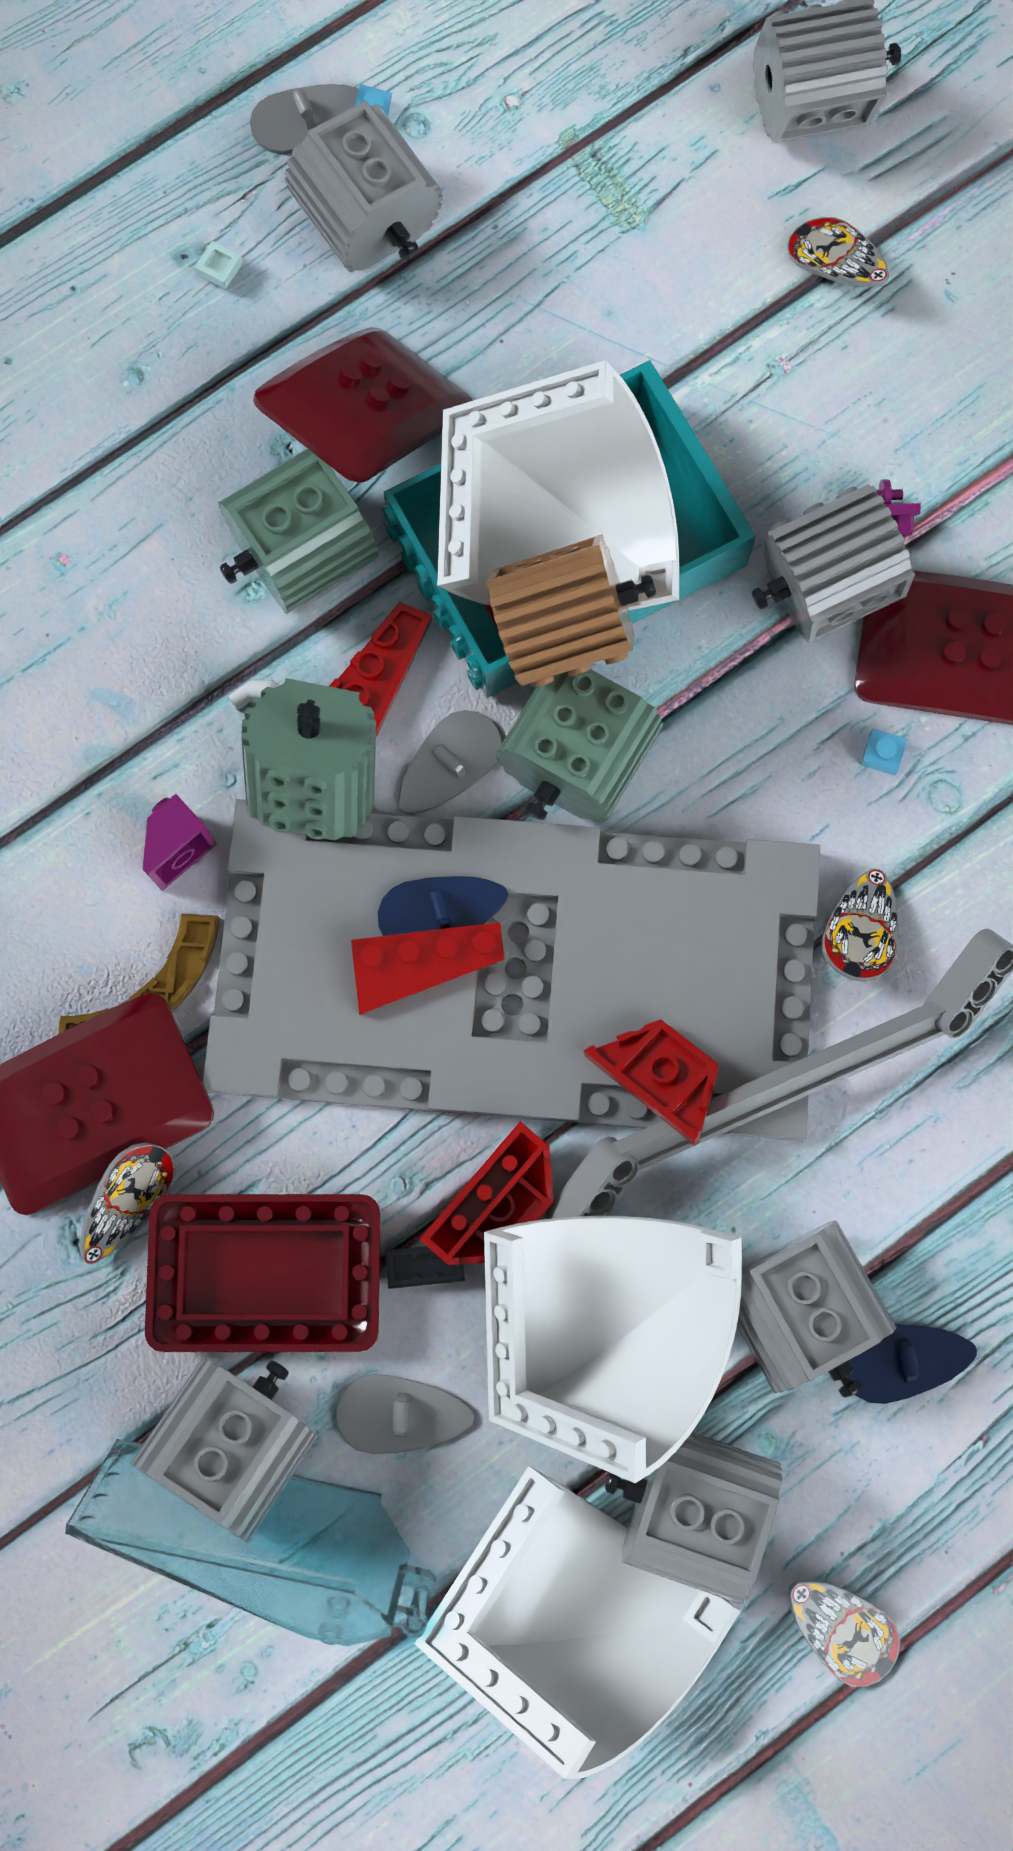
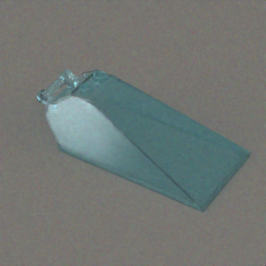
[65,1439,436,1647]

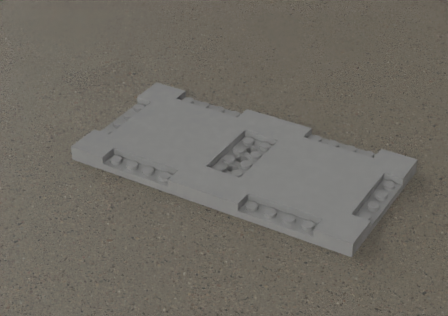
[203,799,820,1142]

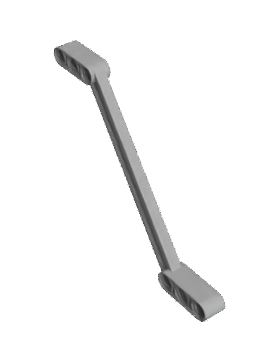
[546,929,1013,1219]

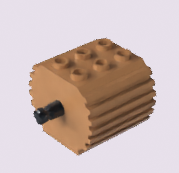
[486,534,656,688]

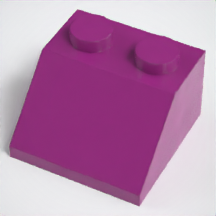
[142,794,217,891]

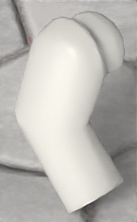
[227,679,279,711]

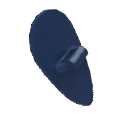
[378,876,508,936]
[849,1324,977,1404]

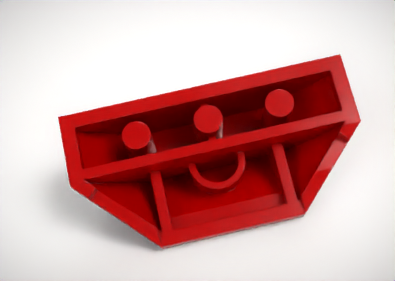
[419,1121,554,1265]

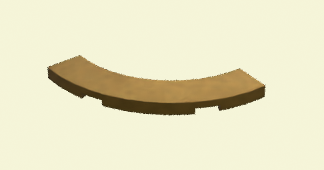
[58,914,220,1034]

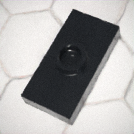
[385,1246,465,1289]

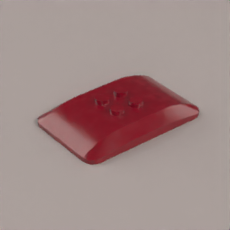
[253,327,473,482]
[854,571,1013,725]
[0,993,214,1215]
[145,1194,381,1352]

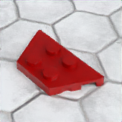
[584,1019,719,1146]

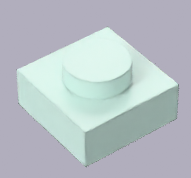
[195,240,243,290]

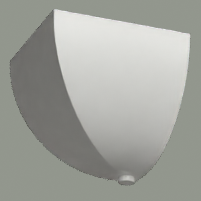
[437,360,679,610]
[484,1216,742,1483]
[415,1466,741,1780]

